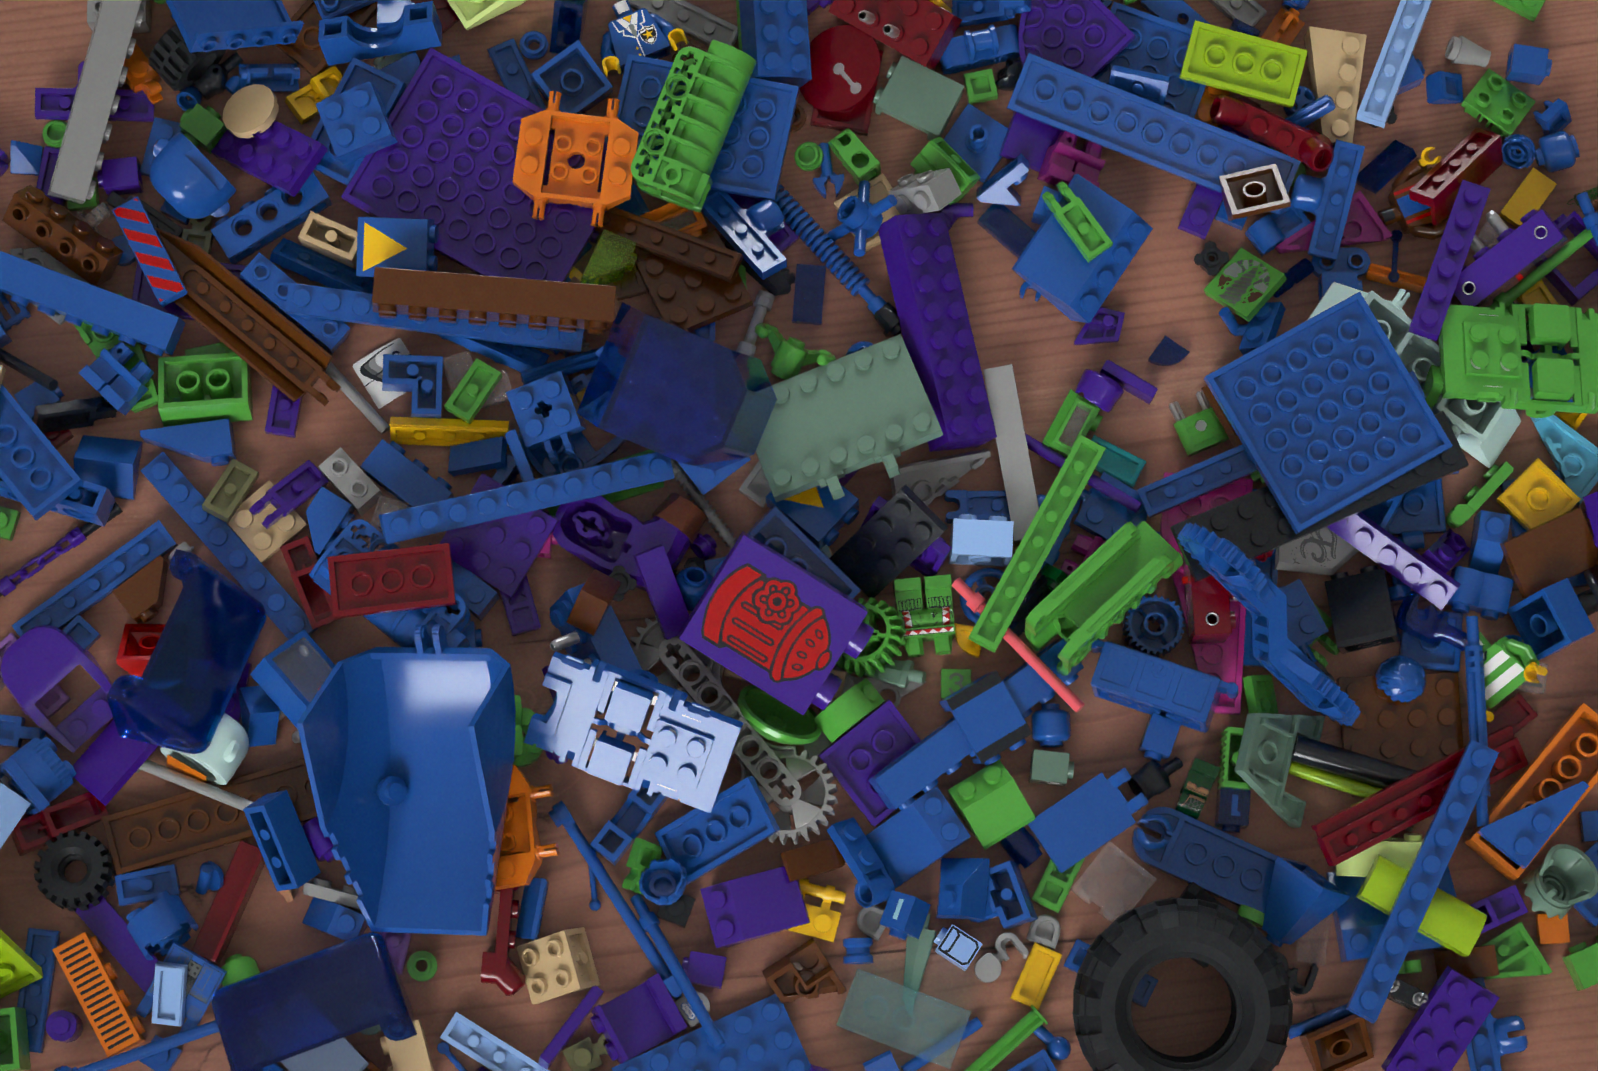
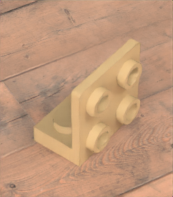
[517,927,600,1005]

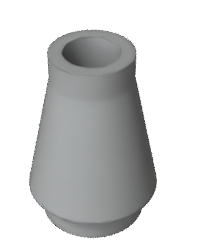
[1445,35,1491,68]

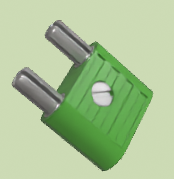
[1169,390,1229,457]

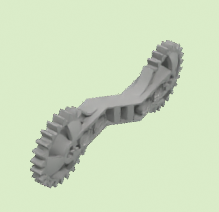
[630,611,838,845]

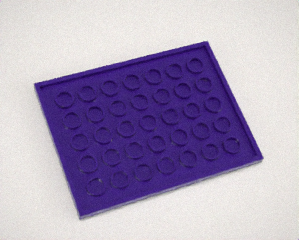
[341,47,607,282]

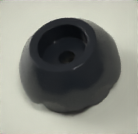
[995,57,1023,91]

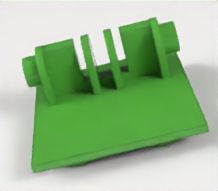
[1460,68,1536,138]

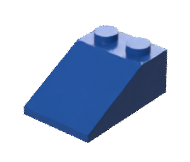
[866,786,971,889]

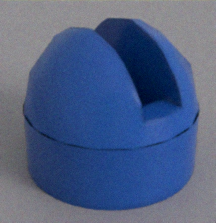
[176,86,202,111]

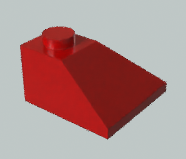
[116,624,185,690]

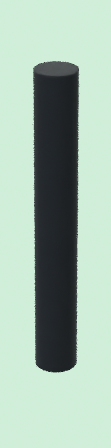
[0,348,58,391]

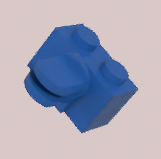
[969,860,1038,930]

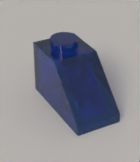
[549,0,588,54]

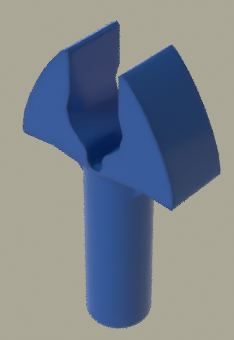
[812,143,844,199]

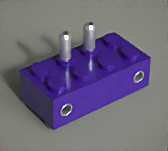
[1454,209,1568,307]

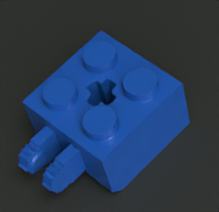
[506,371,586,465]

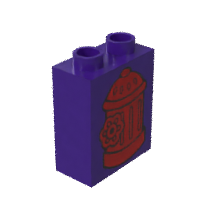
[679,531,874,715]

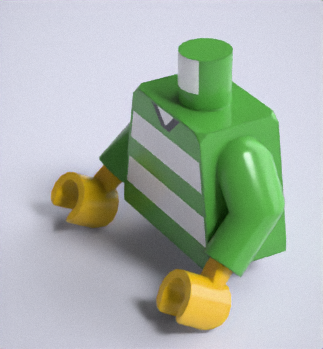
[1479,632,1548,722]

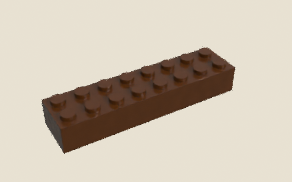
[372,267,616,335]

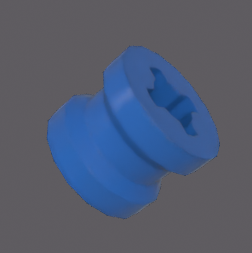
[1283,86,1315,116]
[843,938,873,964]

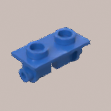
[239,63,300,92]

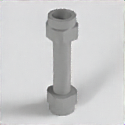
[735,290,775,362]

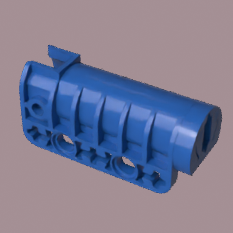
[309,519,471,648]

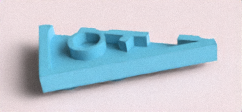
[1530,398,1598,506]

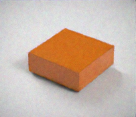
[1535,914,1570,945]

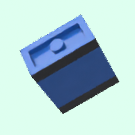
[939,671,1032,766]

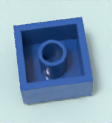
[531,40,613,114]
[316,81,398,165]

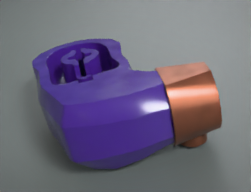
[553,492,707,591]

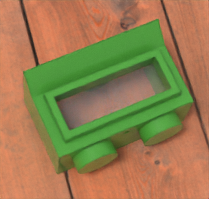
[1042,389,1103,458]

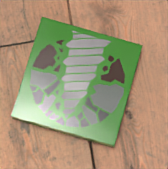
[1204,247,1287,322]

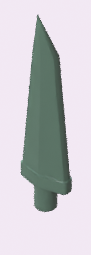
[835,660,926,689]
[903,914,937,1019]

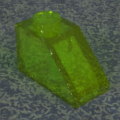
[580,229,638,285]

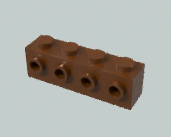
[2,185,124,287]

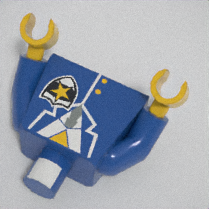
[600,0,689,77]

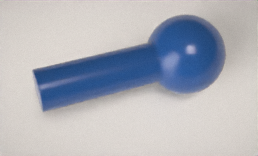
[1033,1025,1071,1061]

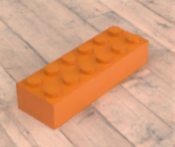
[1464,702,1598,882]

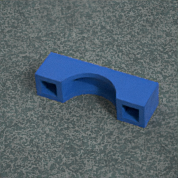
[318,1,442,66]

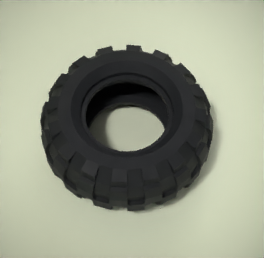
[1072,897,1293,1071]

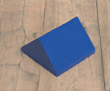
[74,435,143,500]

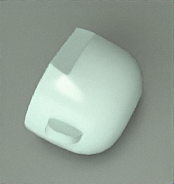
[160,706,249,785]

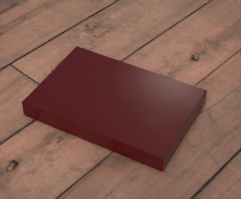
[810,50,883,136]

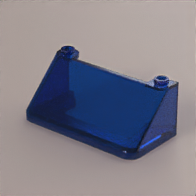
[107,549,266,754]
[212,932,417,1071]

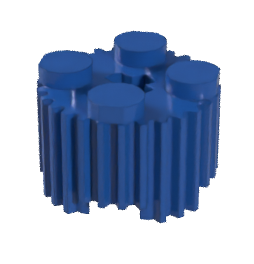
[1122,595,1185,657]

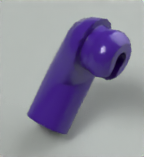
[939,203,973,230]

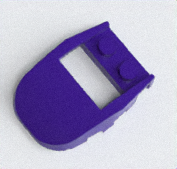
[0,625,126,753]

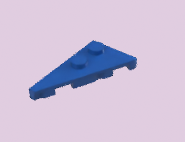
[1477,781,1589,869]

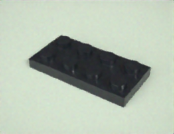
[830,485,948,598]

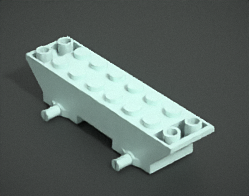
[1308,282,1521,469]

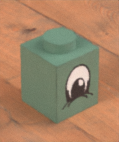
[1029,749,1074,786]

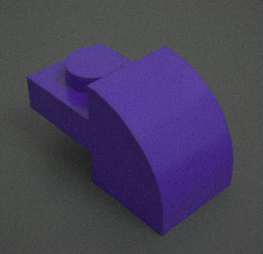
[1470,885,1528,934]

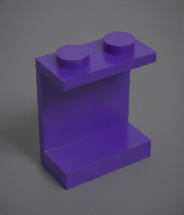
[590,973,688,1064]

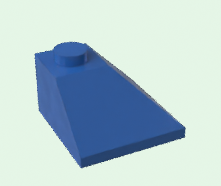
[936,858,990,920]

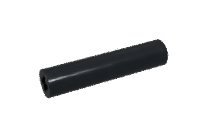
[1291,734,1417,789]

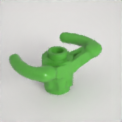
[755,323,836,380]

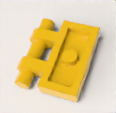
[786,878,846,943]

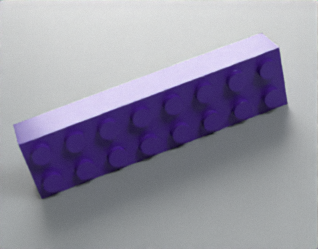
[878,213,997,452]

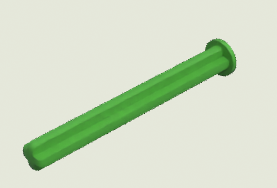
[964,1005,1048,1071]

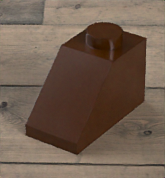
[112,555,168,624]

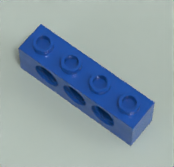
[211,172,333,264]
[240,252,351,356]
[0,478,116,527]

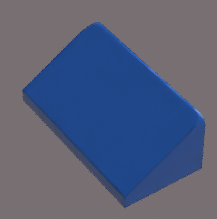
[516,878,549,941]

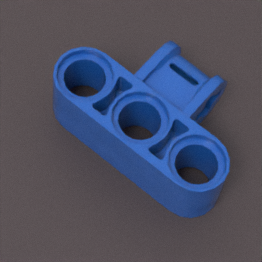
[940,24,1020,74]

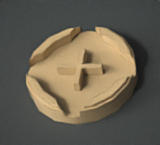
[223,84,279,139]

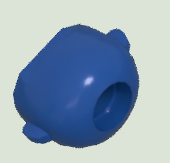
[149,132,236,219]

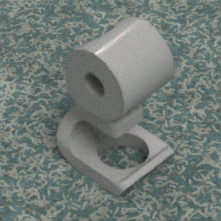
[974,932,1029,983]

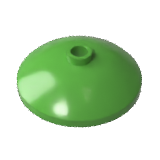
[737,685,822,745]

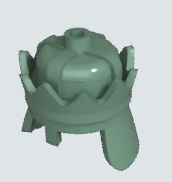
[1521,844,1598,920]

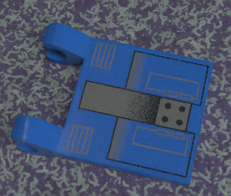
[136,941,227,1033]

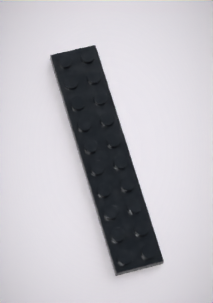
[1170,411,1469,583]

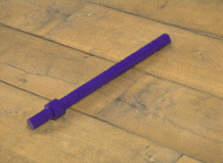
[1025,433,1142,513]

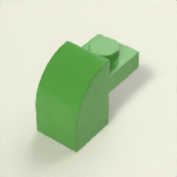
[813,678,885,743]

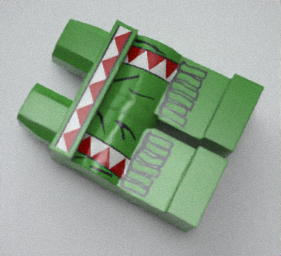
[893,574,955,658]

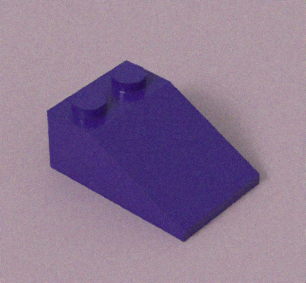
[700,866,810,948]

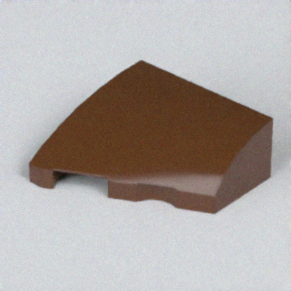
[762,938,847,1003]

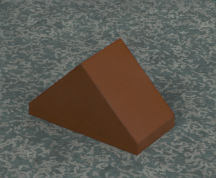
[567,569,622,636]

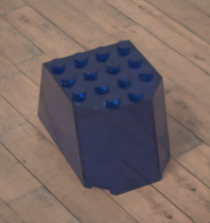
[577,302,777,470]

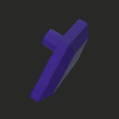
[1074,307,1125,345]

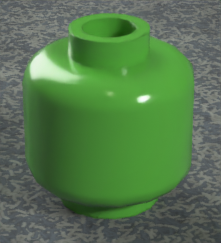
[221,954,263,1002]

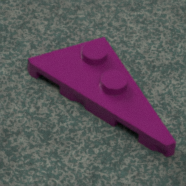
[1275,190,1392,254]

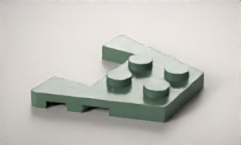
[1235,713,1325,828]

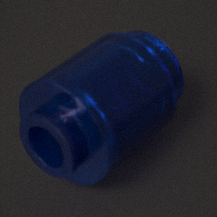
[999,827,1043,869]

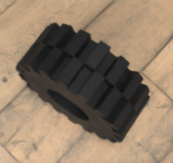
[34,830,116,911]

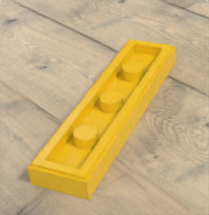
[389,417,510,448]

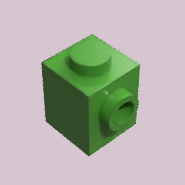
[179,103,227,154]

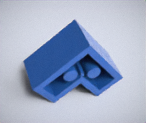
[382,354,443,418]

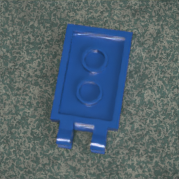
[1027,767,1149,873]

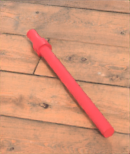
[951,577,1085,713]

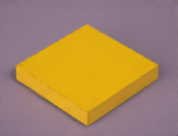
[1496,458,1581,531]

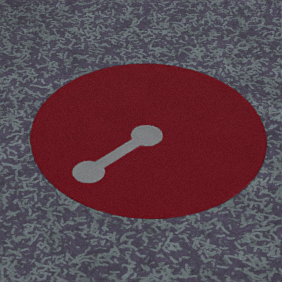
[799,25,880,112]

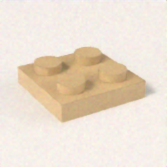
[228,480,308,564]

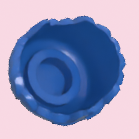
[1375,655,1426,702]
[639,857,687,905]

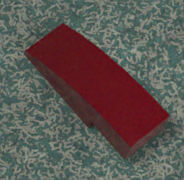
[280,536,341,629]
[11,792,109,856]

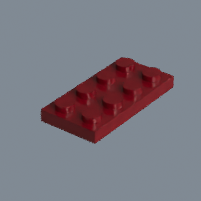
[327,543,456,619]

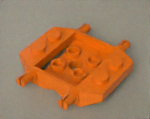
[512,91,639,227]
[495,765,559,890]

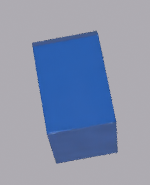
[238,686,280,747]

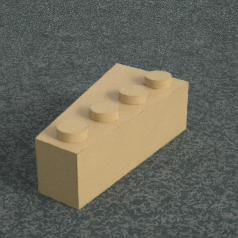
[1304,26,1367,149]

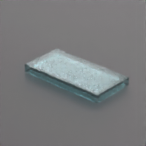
[836,969,972,1070]

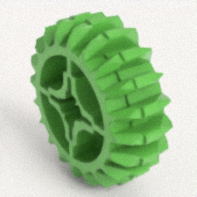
[836,597,906,678]

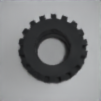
[148,24,226,91]

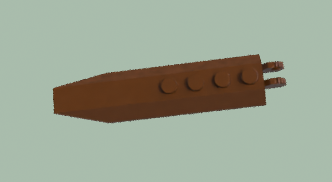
[129,227,341,406]

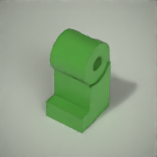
[828,128,881,186]

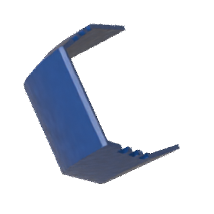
[297,624,516,936]

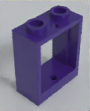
[1535,211,1598,306]

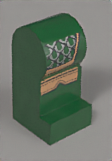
[1175,758,1220,819]

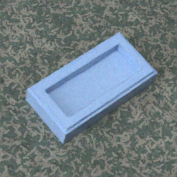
[152,961,188,1027]

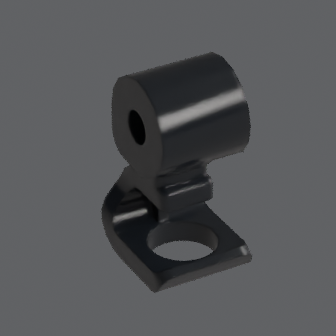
[1276,952,1319,996]

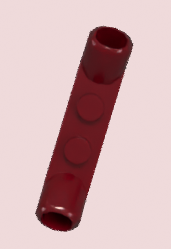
[1210,94,1334,172]
[481,886,526,996]

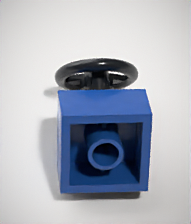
[1508,570,1598,661]

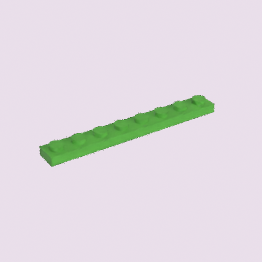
[968,435,1106,653]

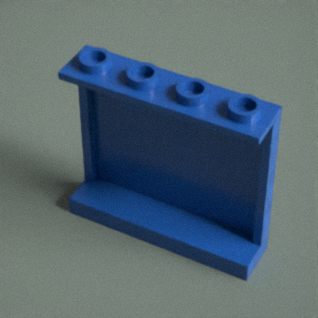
[166,0,304,53]

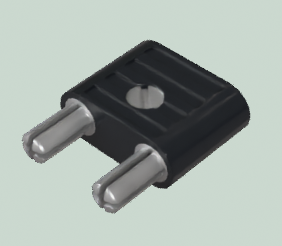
[1387,978,1428,1010]

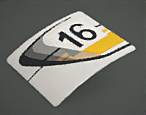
[352,338,411,409]

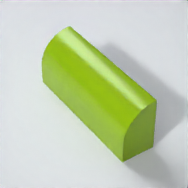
[1356,854,1487,957]

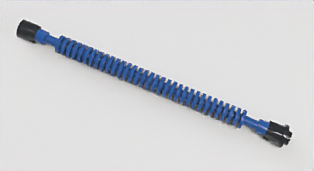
[775,182,902,337]

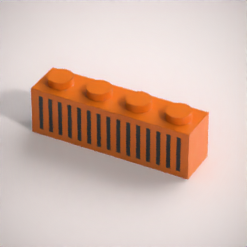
[52,932,146,1057]

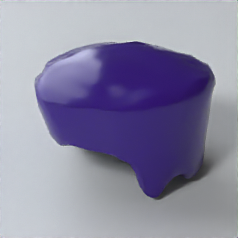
[1075,369,1124,413]

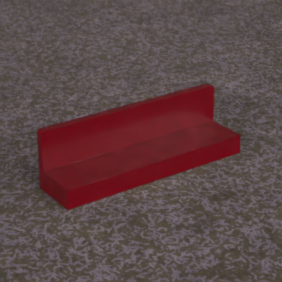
[1409,127,1503,226]
[191,841,265,964]

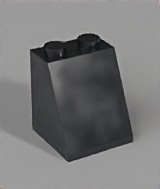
[1325,565,1401,654]

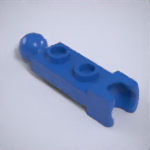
[944,490,1046,524]

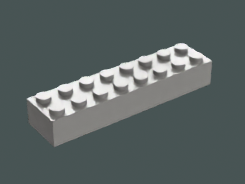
[47,0,146,205]

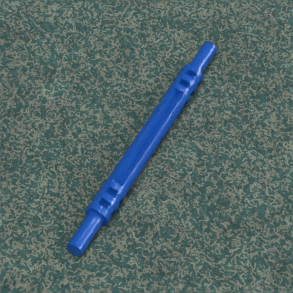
[1464,616,1491,827]

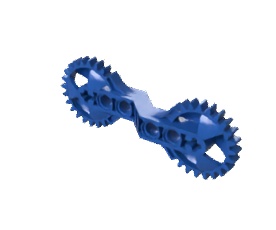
[1177,522,1361,727]

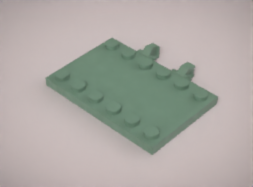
[735,334,943,502]

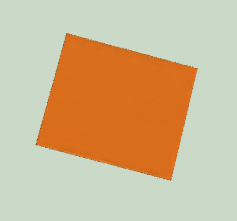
[166,754,207,783]

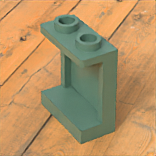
[873,56,964,141]

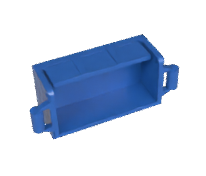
[1090,638,1239,733]

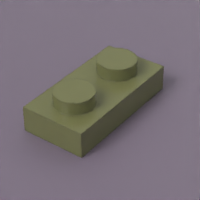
[202,459,259,523]

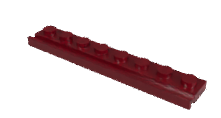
[1311,725,1529,866]

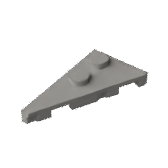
[890,449,991,506]

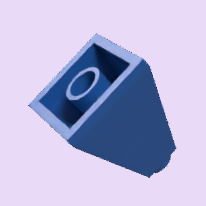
[1262,856,1350,947]

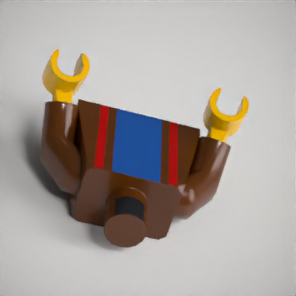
[1378,147,1450,240]

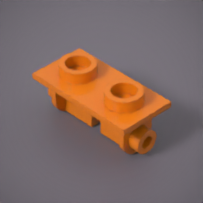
[1260,7,1305,46]

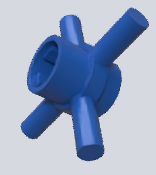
[828,180,897,257]

